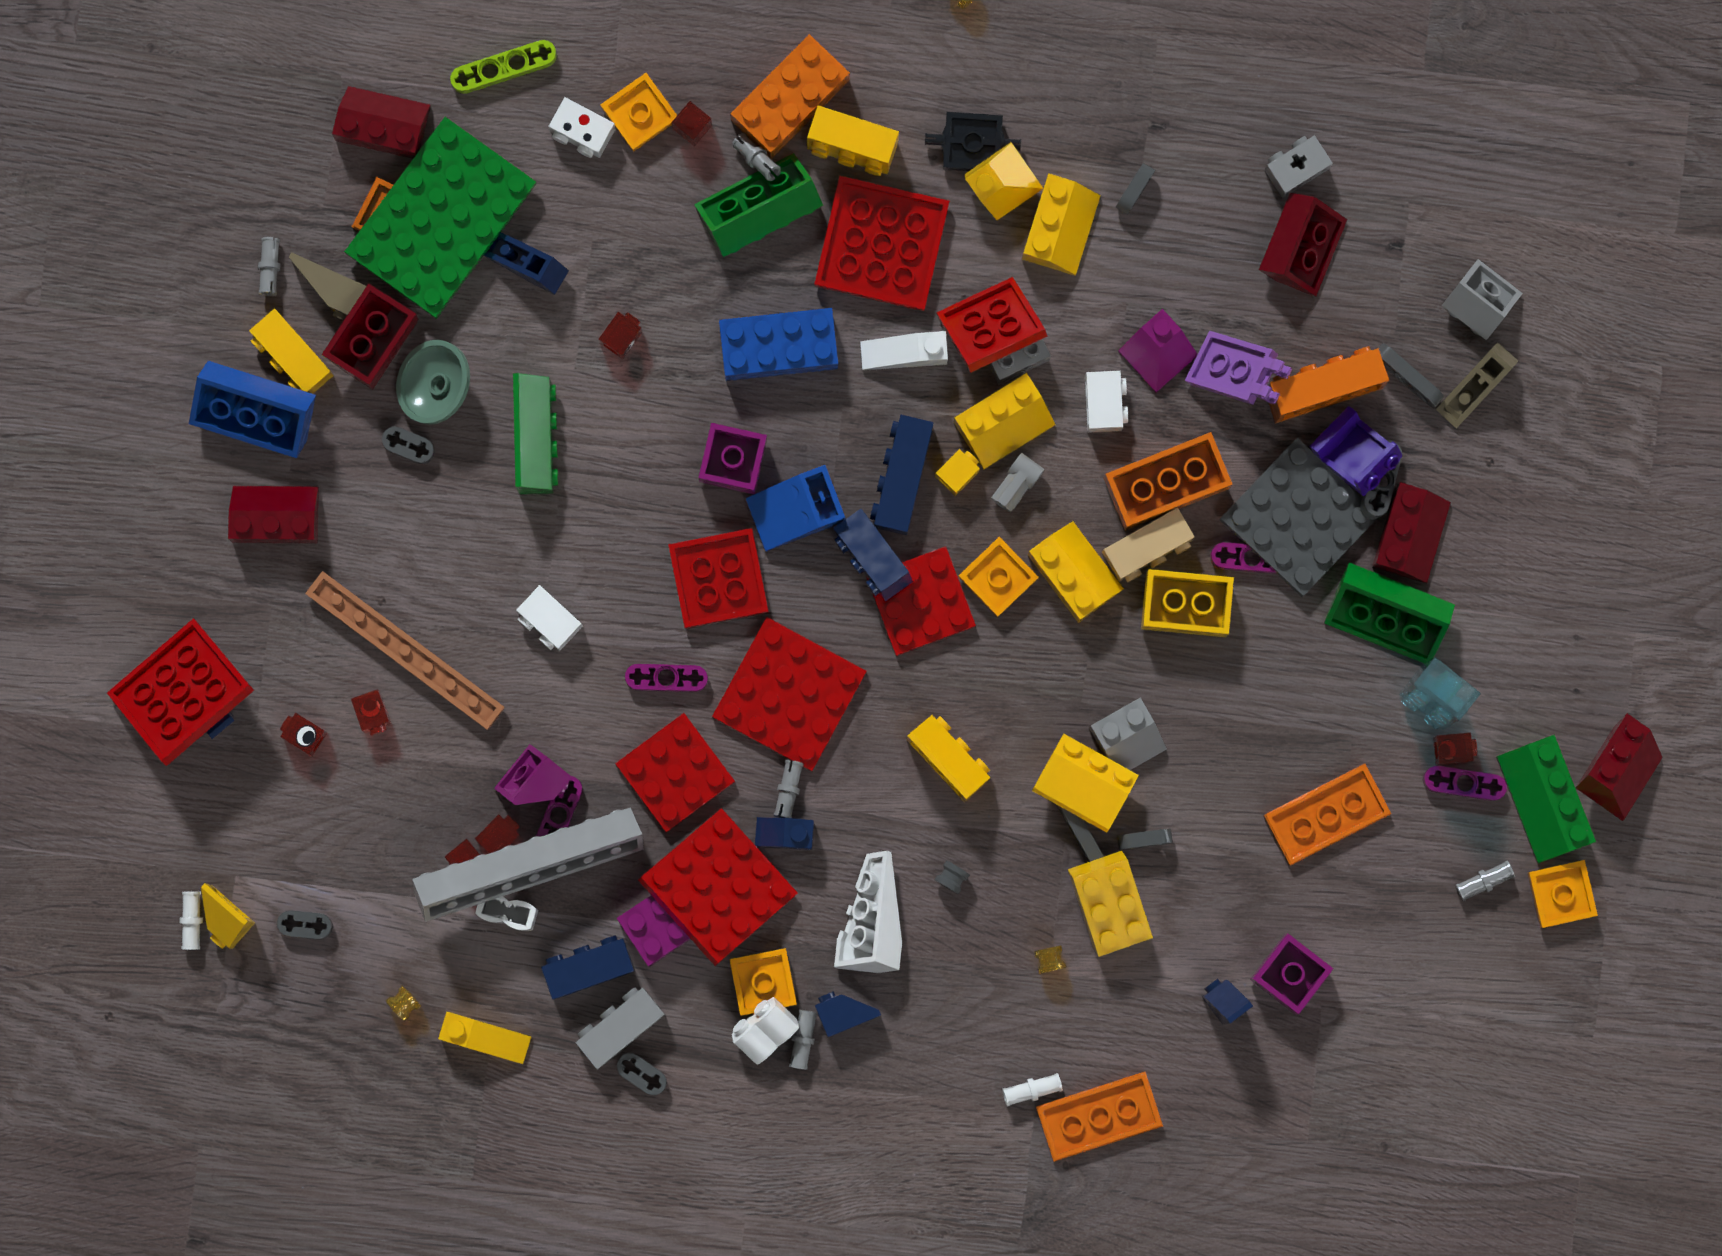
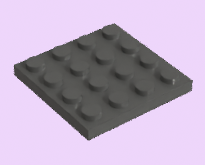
[1219,438,1375,597]

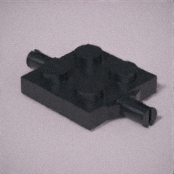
[925,112,1021,171]

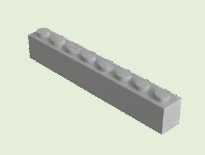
[412,807,643,922]

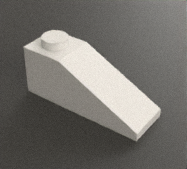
[860,331,948,370]

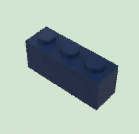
[834,509,913,601]
[541,935,635,1000]

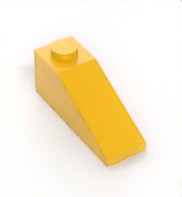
[438,1011,531,1064]

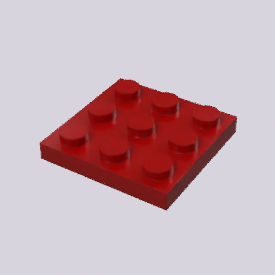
[936,277,1048,373]
[668,528,769,629]
[866,546,976,656]
[615,713,735,833]

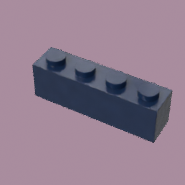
[870,414,934,535]

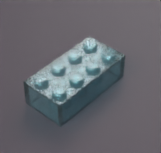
[1399,657,1481,730]

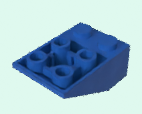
[746,465,845,552]

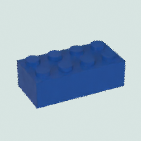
[719,308,838,381]
[189,361,316,458]

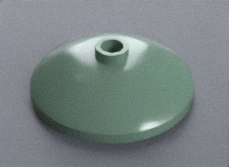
[396,340,470,424]

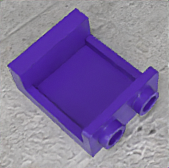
[1310,406,1403,496]

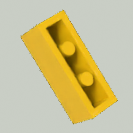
[249,308,334,394]

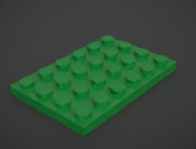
[344,117,537,319]

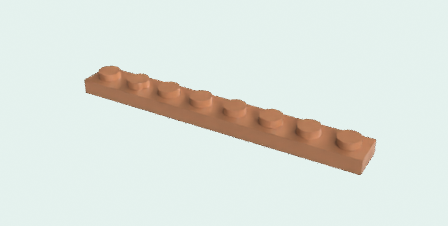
[305,571,505,730]

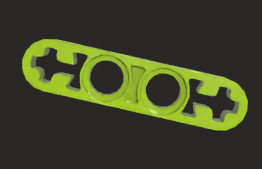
[450,40,557,94]

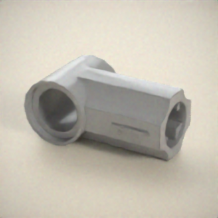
[991,453,1045,513]

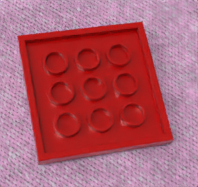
[814,176,950,311]
[712,617,867,771]
[107,618,254,766]
[638,808,798,966]

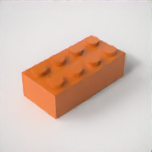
[730,34,850,159]
[1269,346,1389,424]
[1103,432,1233,530]

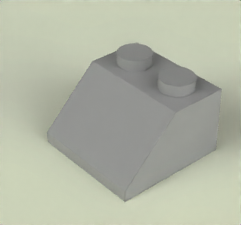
[1442,259,1523,340]
[1089,698,1167,770]

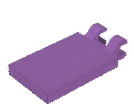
[1185,331,1292,405]

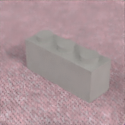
[575,987,665,1070]

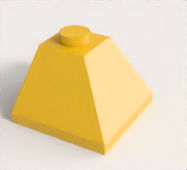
[965,142,1043,220]
[201,883,255,949]

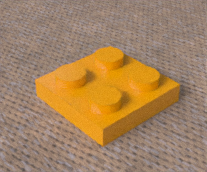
[600,73,678,152]
[958,536,1039,618]
[1527,860,1598,929]
[730,948,797,1016]

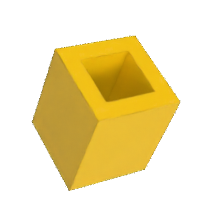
[935,449,980,496]

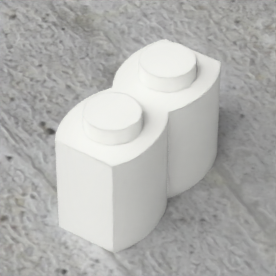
[475,896,538,931]
[732,997,799,1065]

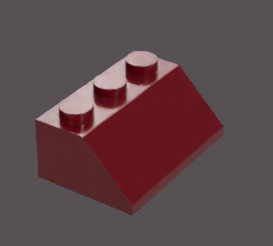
[332,86,431,159]
[1259,193,1348,296]
[322,283,419,390]
[1372,482,1451,584]
[228,486,319,544]
[1576,713,1663,821]

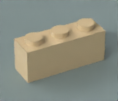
[1102,508,1195,583]

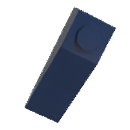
[484,232,569,295]
[1202,978,1253,1025]

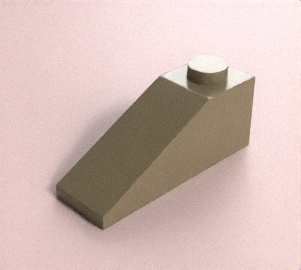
[289,252,366,321]
[1436,342,1518,429]

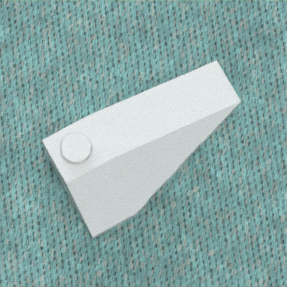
[834,851,902,973]

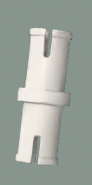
[180,891,203,950]
[1002,1073,1063,1107]

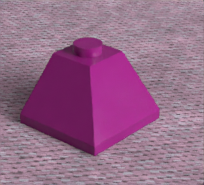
[1118,309,1198,393]
[494,744,572,805]

